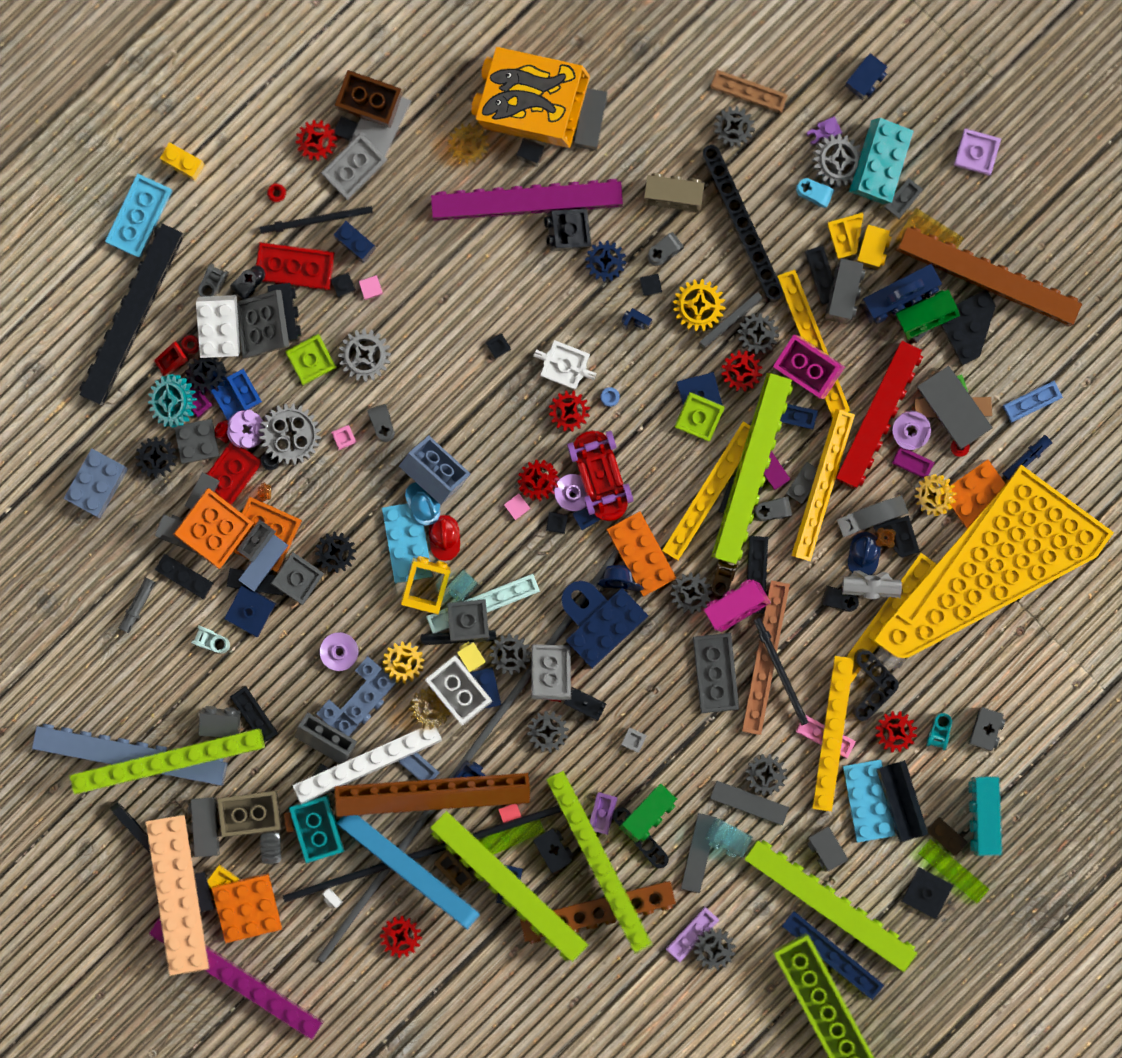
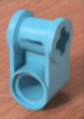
[796,178,834,208]

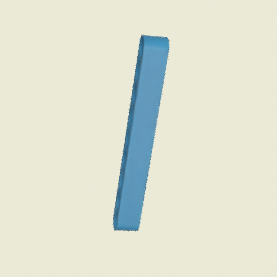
[336,815,480,930]

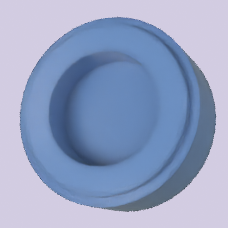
[601,387,620,407]

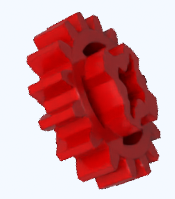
[295,120,337,162]
[721,350,763,392]
[549,391,590,432]
[517,460,560,502]
[875,711,917,753]
[380,916,422,958]

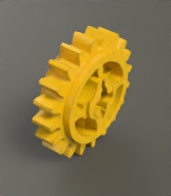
[673,279,726,332]

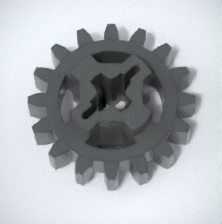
[714,106,755,148]
[738,313,779,355]
[670,572,712,614]
[489,633,531,675]
[527,711,569,753]
[746,754,788,795]
[693,927,736,970]

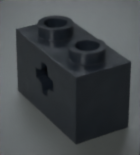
[533,828,574,873]

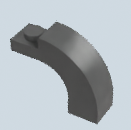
[837,495,908,537]

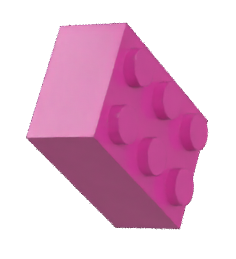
[773,335,845,399]
[704,579,771,632]

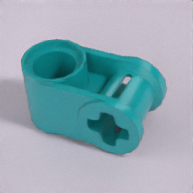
[926,713,952,751]

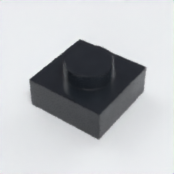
[331,272,356,298]

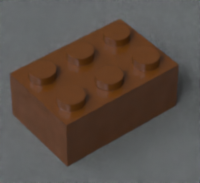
[335,70,403,128]

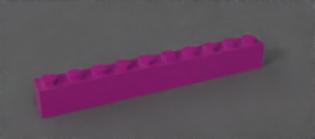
[431,179,623,221]
[149,917,324,1040]

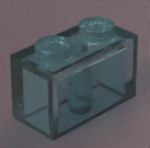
[448,569,479,601]
[705,818,753,859]

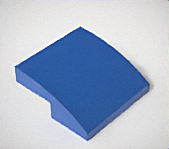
[212,369,262,422]

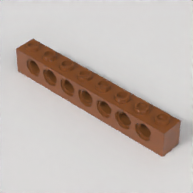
[520,881,676,944]

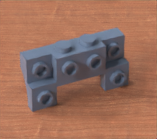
[316,656,396,736]

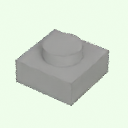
[621,727,647,753]

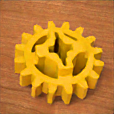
[914,474,957,516]
[382,641,425,684]

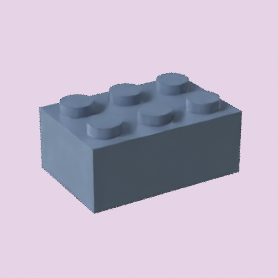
[399,436,471,505]
[63,448,128,519]

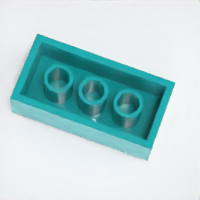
[849,118,914,204]
[968,777,1002,856]

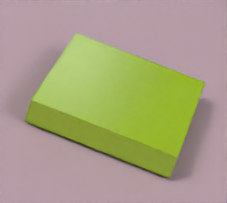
[285,334,337,386]
[674,392,725,442]

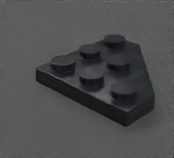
[941,290,996,366]

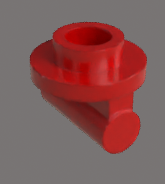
[215,421,229,443]

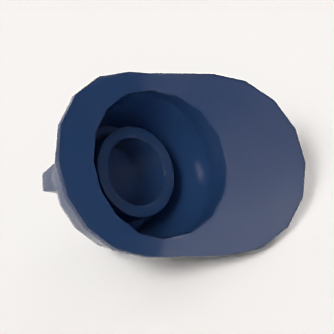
[848,532,881,575]
[598,565,643,591]

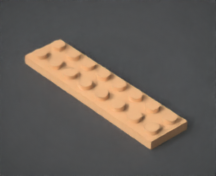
[146,815,209,976]

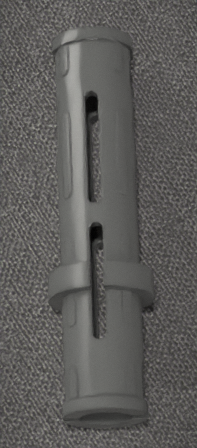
[118,577,156,633]

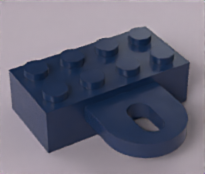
[860,264,942,325]
[562,581,648,669]

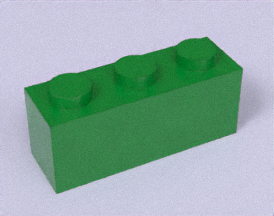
[896,289,960,340]
[619,783,677,843]

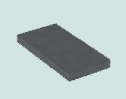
[917,365,993,450]
[693,633,739,713]

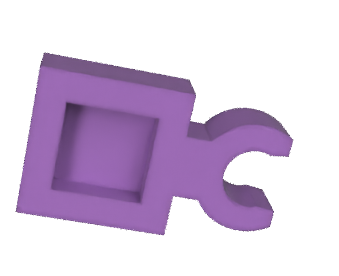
[806,116,842,145]

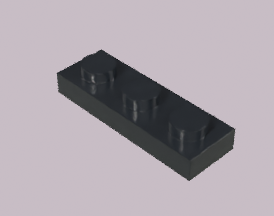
[155,553,214,600]

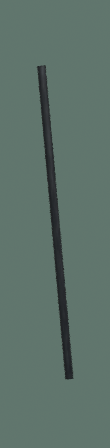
[283,805,561,903]

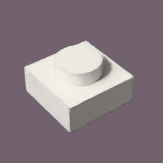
[323,888,343,908]

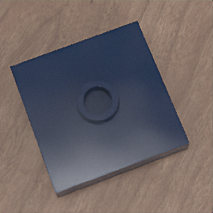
[677,372,723,405]
[224,585,276,638]

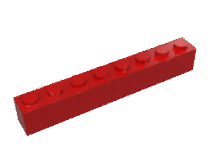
[835,341,923,490]

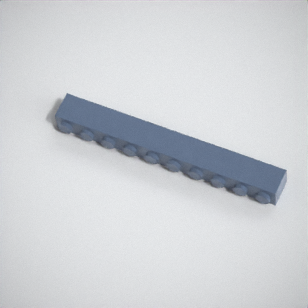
[32,723,228,785]

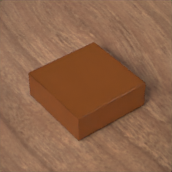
[284,812,296,833]

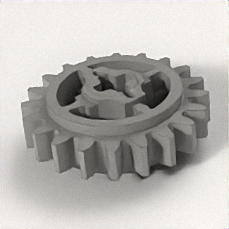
[811,134,861,187]
[338,329,392,382]

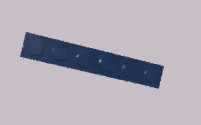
[781,911,884,1000]

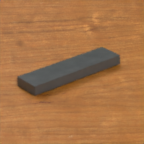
[699,292,762,349]
[710,781,789,825]
[681,813,717,893]

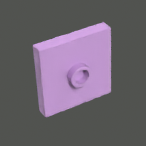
[954,129,1001,176]

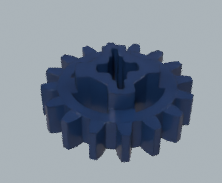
[585,240,626,283]

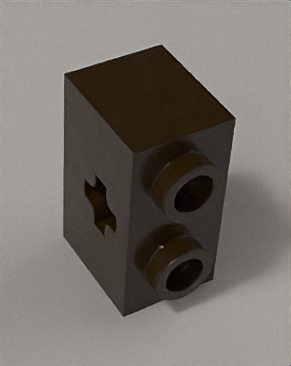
[434,850,475,892]

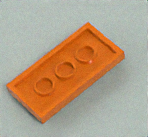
[606,511,677,597]

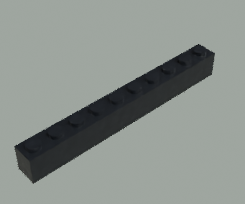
[79,223,185,407]

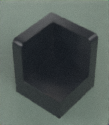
[516,138,545,167]

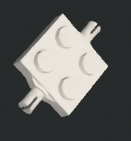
[534,340,597,390]

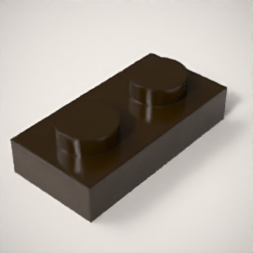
[927,817,968,857]

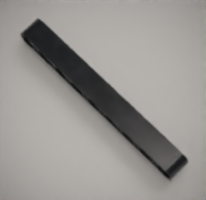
[702,145,783,303]

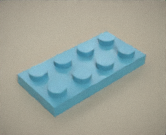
[105,173,173,258]
[382,503,433,584]
[843,760,895,843]

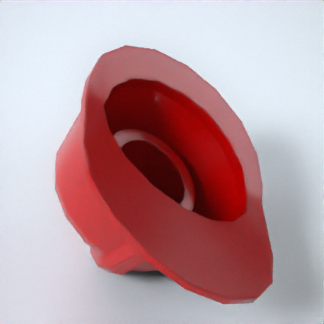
[429,515,460,561]

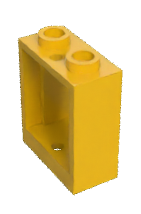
[401,556,451,614]

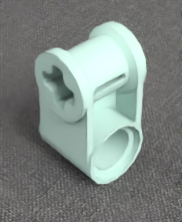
[191,625,230,654]

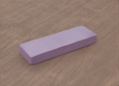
[666,907,719,963]

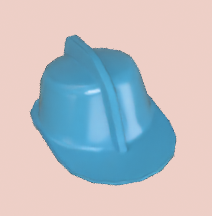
[405,482,440,526]

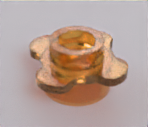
[258,482,271,502]
[876,528,896,548]

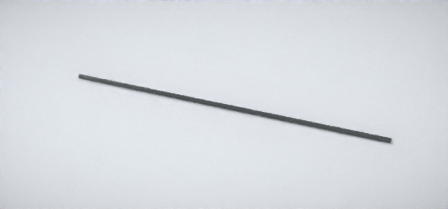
[317,548,620,963]

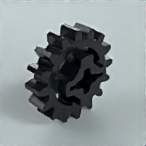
[185,357,227,395]
[135,437,178,479]
[315,531,357,573]

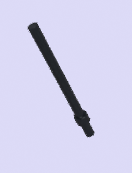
[260,206,373,234]
[753,617,809,726]

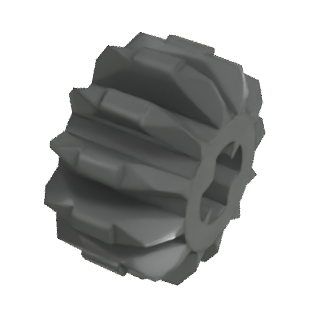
[260,832,281,865]

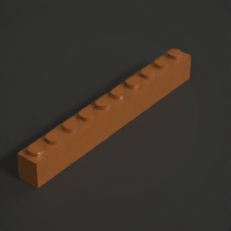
[896,226,1082,327]
[335,773,530,816]

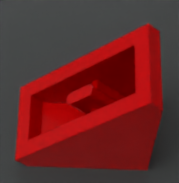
[154,341,189,376]

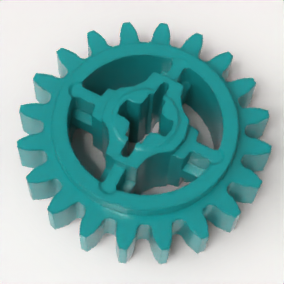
[148,374,197,427]

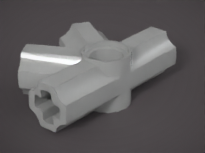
[842,570,902,599]

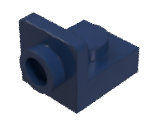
[453,760,485,778]

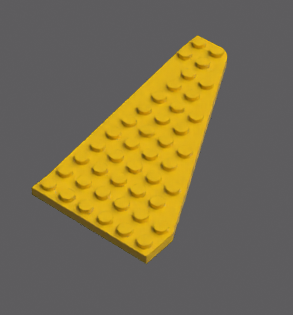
[873,465,1114,658]

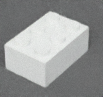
[196,295,240,358]
[425,656,493,726]

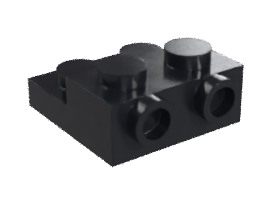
[544,209,591,251]

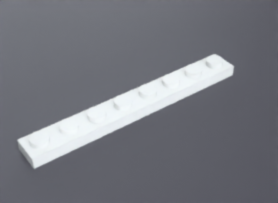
[293,723,442,804]

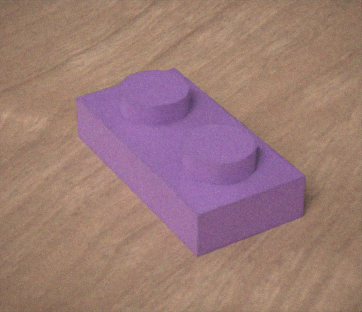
[590,792,618,835]

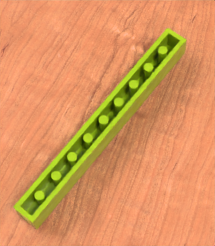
[711,373,793,564]
[69,729,265,794]
[546,771,652,955]
[431,811,588,962]
[744,840,917,972]

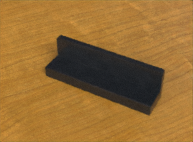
[877,760,928,843]

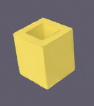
[457,641,486,672]

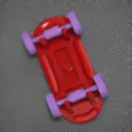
[567,430,634,521]

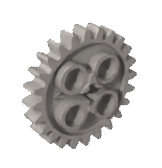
[258,404,321,466]

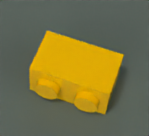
[160,142,205,181]
[857,225,892,270]

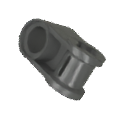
[648,232,684,266]
[198,263,229,297]
[367,403,395,442]
[754,497,792,521]

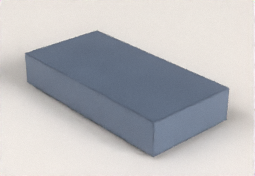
[398,753,440,780]

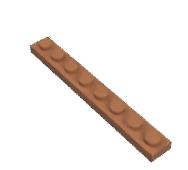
[742,580,790,735]

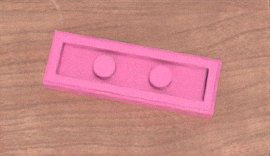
[795,716,856,759]

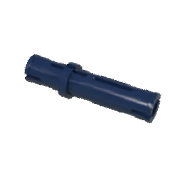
[1002,435,1053,481]

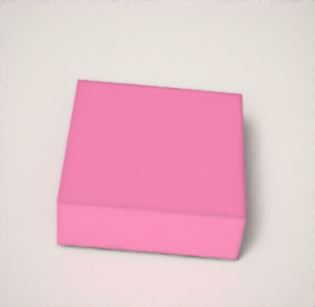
[359,275,383,300]
[331,425,357,450]
[504,494,531,521]

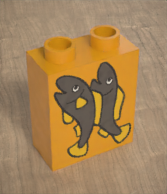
[471,47,590,148]

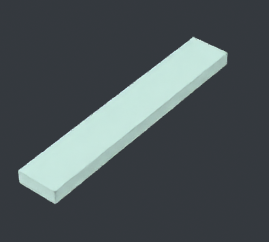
[426,574,540,633]

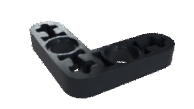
[852,649,899,721]

